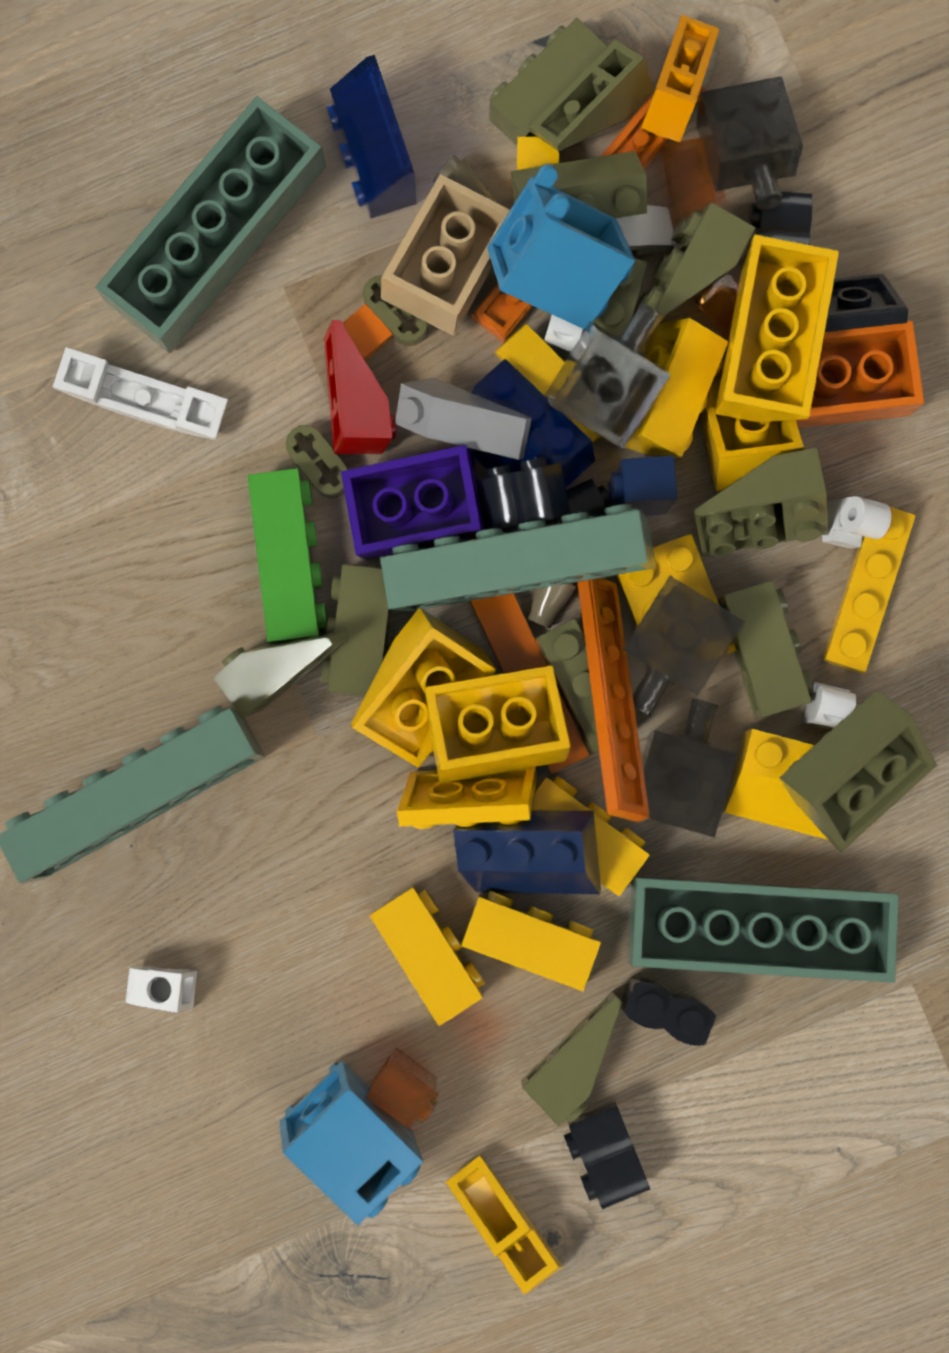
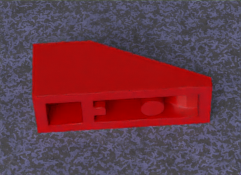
[324,320,397,454]

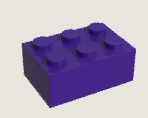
[341,445,485,561]

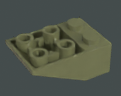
[632,202,756,331]
[694,448,828,557]

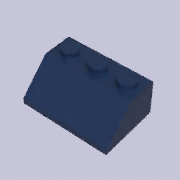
[453,810,601,895]

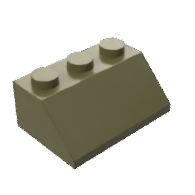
[779,690,937,852]

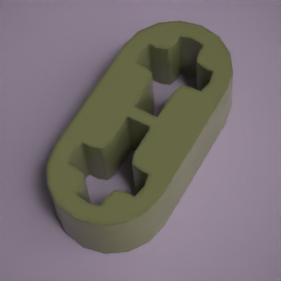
[363,275,428,347]
[286,425,347,498]

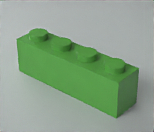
[247,468,328,644]

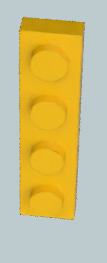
[822,506,916,674]

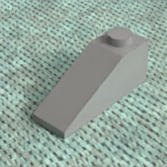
[395,378,532,460]

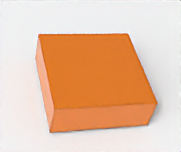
[342,303,393,361]

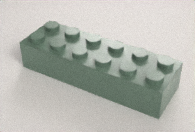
[95,96,326,353]
[380,504,656,612]
[0,706,265,883]
[627,876,899,983]

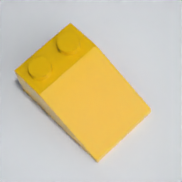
[700,363,804,492]
[351,607,497,768]

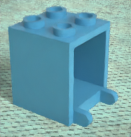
[487,164,635,330]
[279,1061,423,1226]

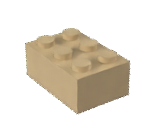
[380,174,510,336]

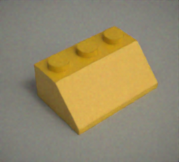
[600,318,728,458]
[425,665,571,784]
[723,729,828,840]

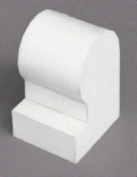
[544,315,585,362]
[822,496,891,549]
[801,682,856,731]
[125,966,197,1013]

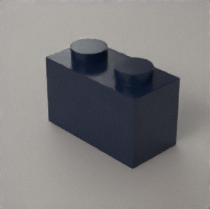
[607,456,677,516]

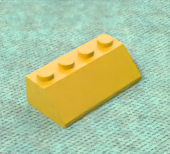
[715,234,839,422]

